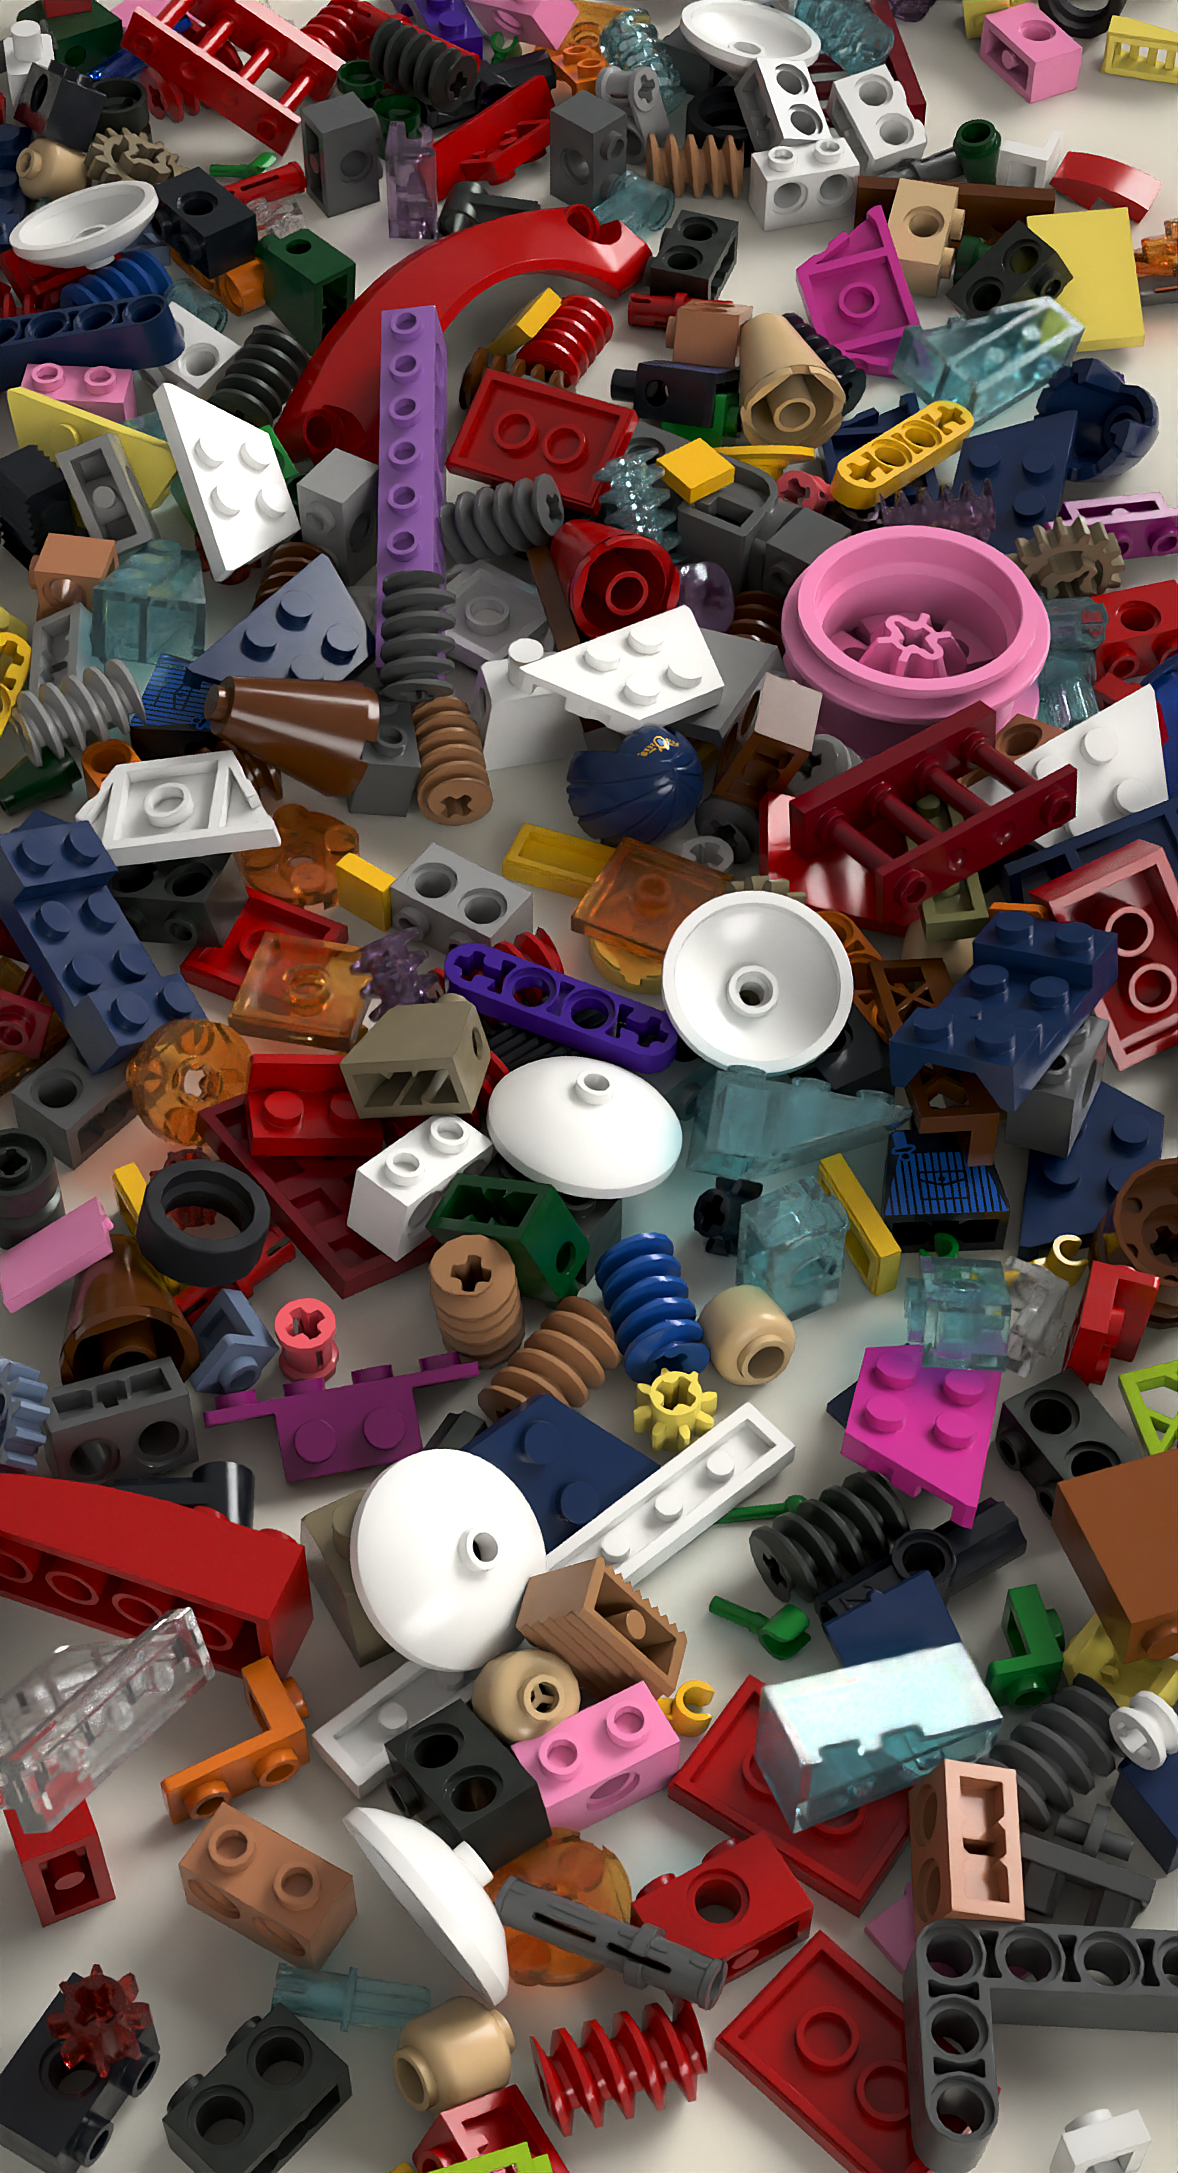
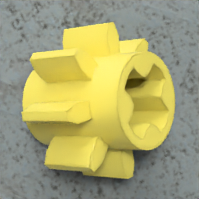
[632,1368,718,1454]

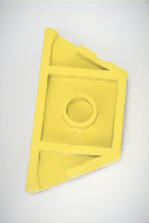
[7,386,179,530]

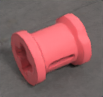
[776,470,835,515]
[274,1298,339,1382]

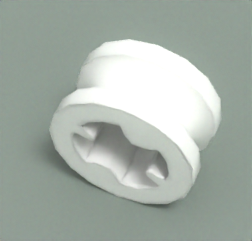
[679,836,734,895]
[1109,1690,1178,1770]

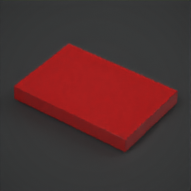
[444,368,639,517]
[759,791,920,938]
[668,1674,922,1918]
[714,1930,1001,2173]

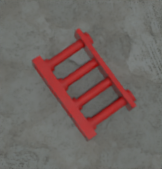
[120,0,346,157]

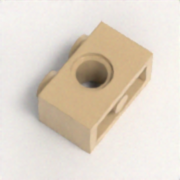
[887,178,965,298]

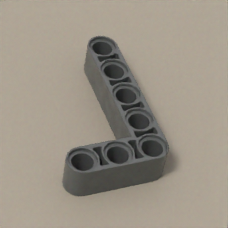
[902,1919,1178,2173]

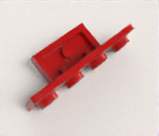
[412,75,556,203]

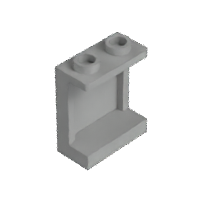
[618,627,789,753]

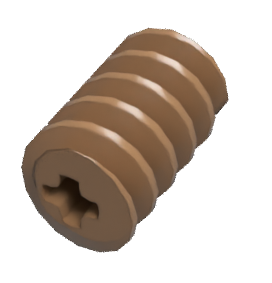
[646,133,744,199]
[411,697,493,826]
[428,1235,525,1370]
[477,1296,621,1423]

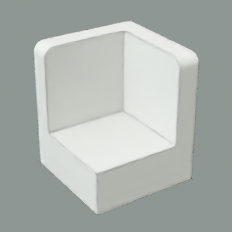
[996,129,1063,189]

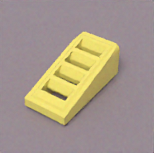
[1101,15,1178,85]

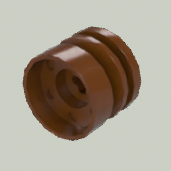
[1087,1157,1178,1330]

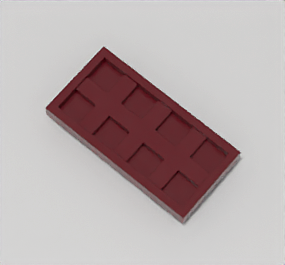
[195,1093,443,1300]

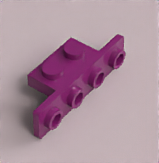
[1042,492,1178,560]
[203,1352,480,1483]

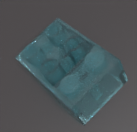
[685,1065,913,1181]

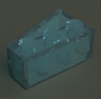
[891,295,1085,431]
[91,540,206,669]
[754,1642,1003,1834]

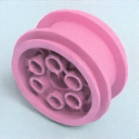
[781,525,1051,760]

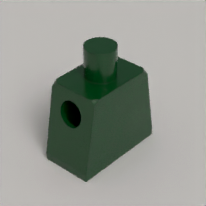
[16,0,127,75]
[254,229,356,356]
[425,1173,590,1310]

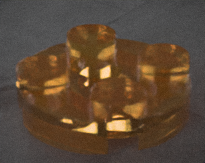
[241,804,360,910]
[126,1017,252,1146]
[483,1827,632,1987]

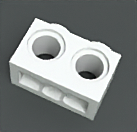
[826,64,927,177]
[749,137,860,231]
[137,301,242,402]
[347,1114,494,1262]

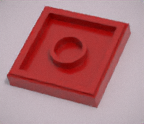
[179,886,349,1023]

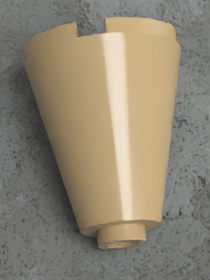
[739,313,846,449]

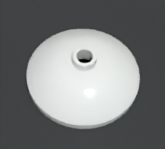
[680,0,821,80]
[9,180,159,269]
[661,891,853,1077]
[486,1056,683,1199]
[350,1449,547,1672]
[342,1807,509,2007]

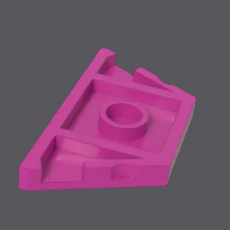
[796,205,936,384]
[840,1339,1008,1529]

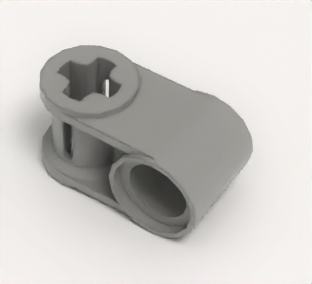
[595,66,671,165]

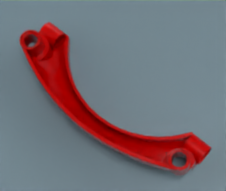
[273,204,653,466]

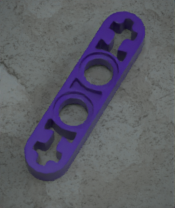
[444,943,678,1074]

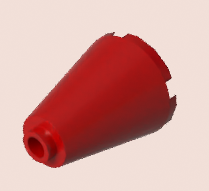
[550,519,680,640]

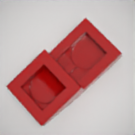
[1049,151,1163,223]

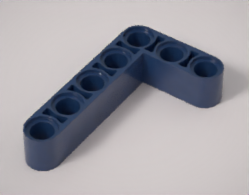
[0,294,185,392]

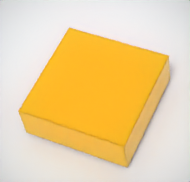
[655,438,735,504]
[335,852,396,932]

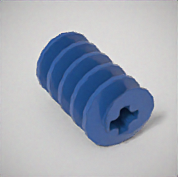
[60,250,177,309]
[595,1232,710,1386]

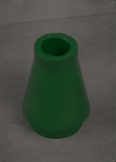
[953,119,1001,185]
[0,746,82,816]

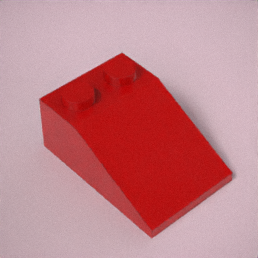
[1028,839,1178,1071]

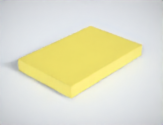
[1026,207,1145,355]

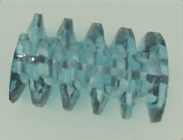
[795,0,895,75]
[598,8,687,115]
[592,447,687,564]

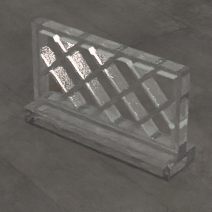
[0,1607,216,1834]

